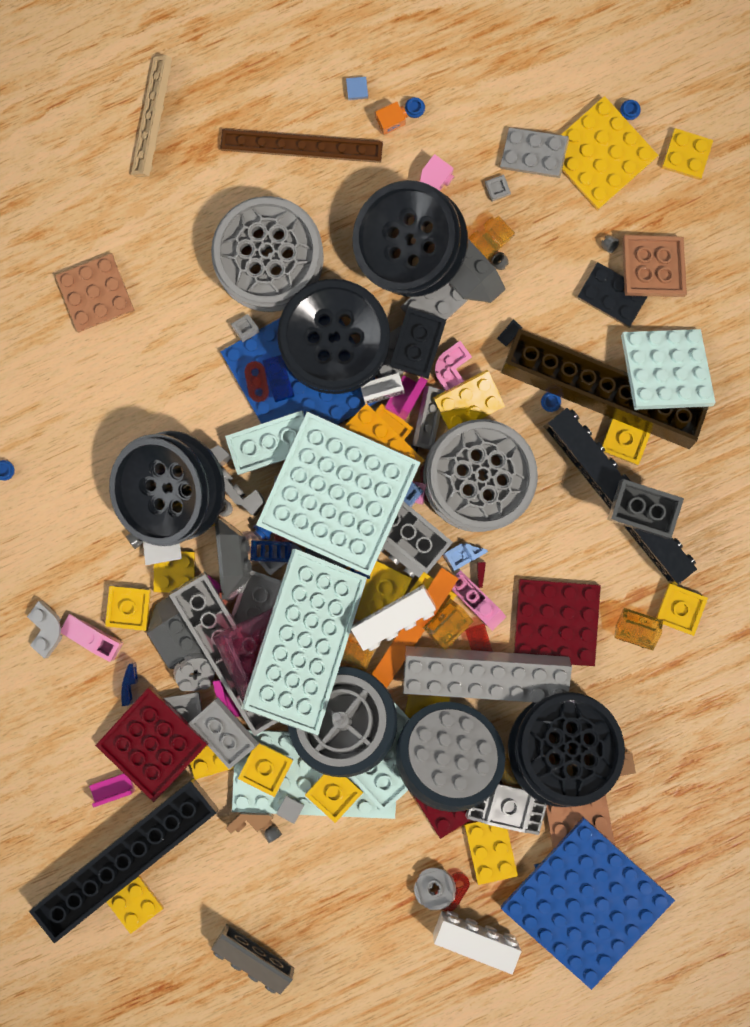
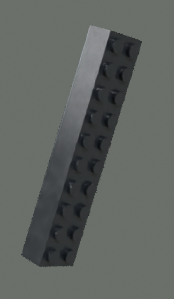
[543,408,697,585]
[29,777,219,944]

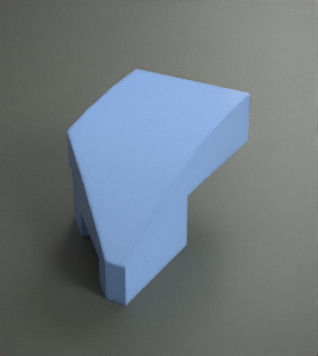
[443,543,488,572]

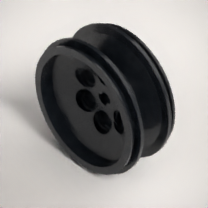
[352,180,468,297]
[277,279,390,394]
[109,431,225,546]
[508,692,625,807]

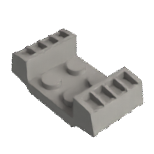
[210,445,266,516]
[465,783,547,835]

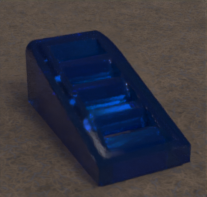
[250,540,292,562]

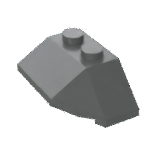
[449,239,506,303]
[215,518,252,601]
[147,596,205,674]

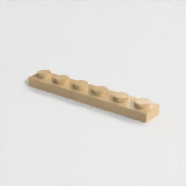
[131,55,172,177]

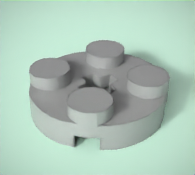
[173,653,215,691]
[414,868,456,910]

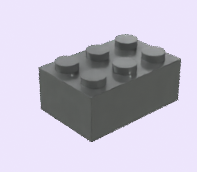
[607,479,684,539]

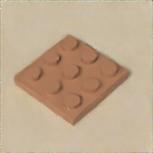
[622,235,687,297]
[55,253,135,333]
[546,795,615,849]

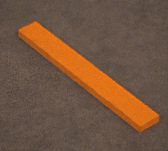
[371,567,459,689]

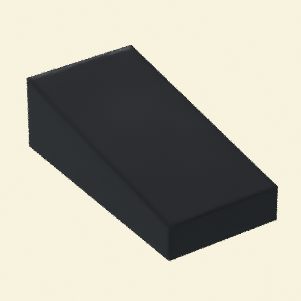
[497,319,523,347]

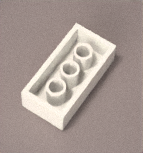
[351,584,436,651]
[433,911,521,975]

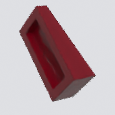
[477,562,486,588]

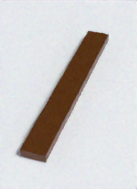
[221,129,383,163]

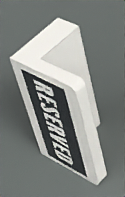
[361,373,405,404]

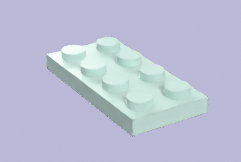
[225,411,305,475]

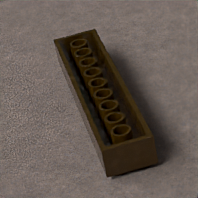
[501,329,709,449]

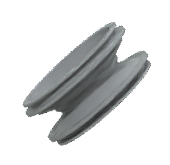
[211,196,324,312]
[423,419,538,532]

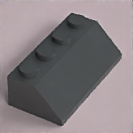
[211,924,295,995]

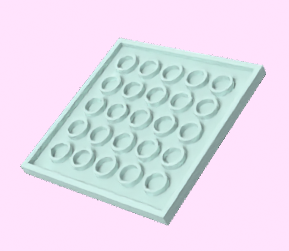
[256,412,421,576]

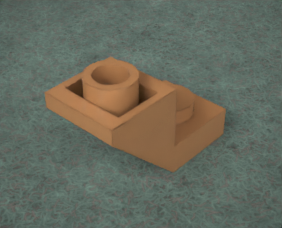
[226,812,274,834]

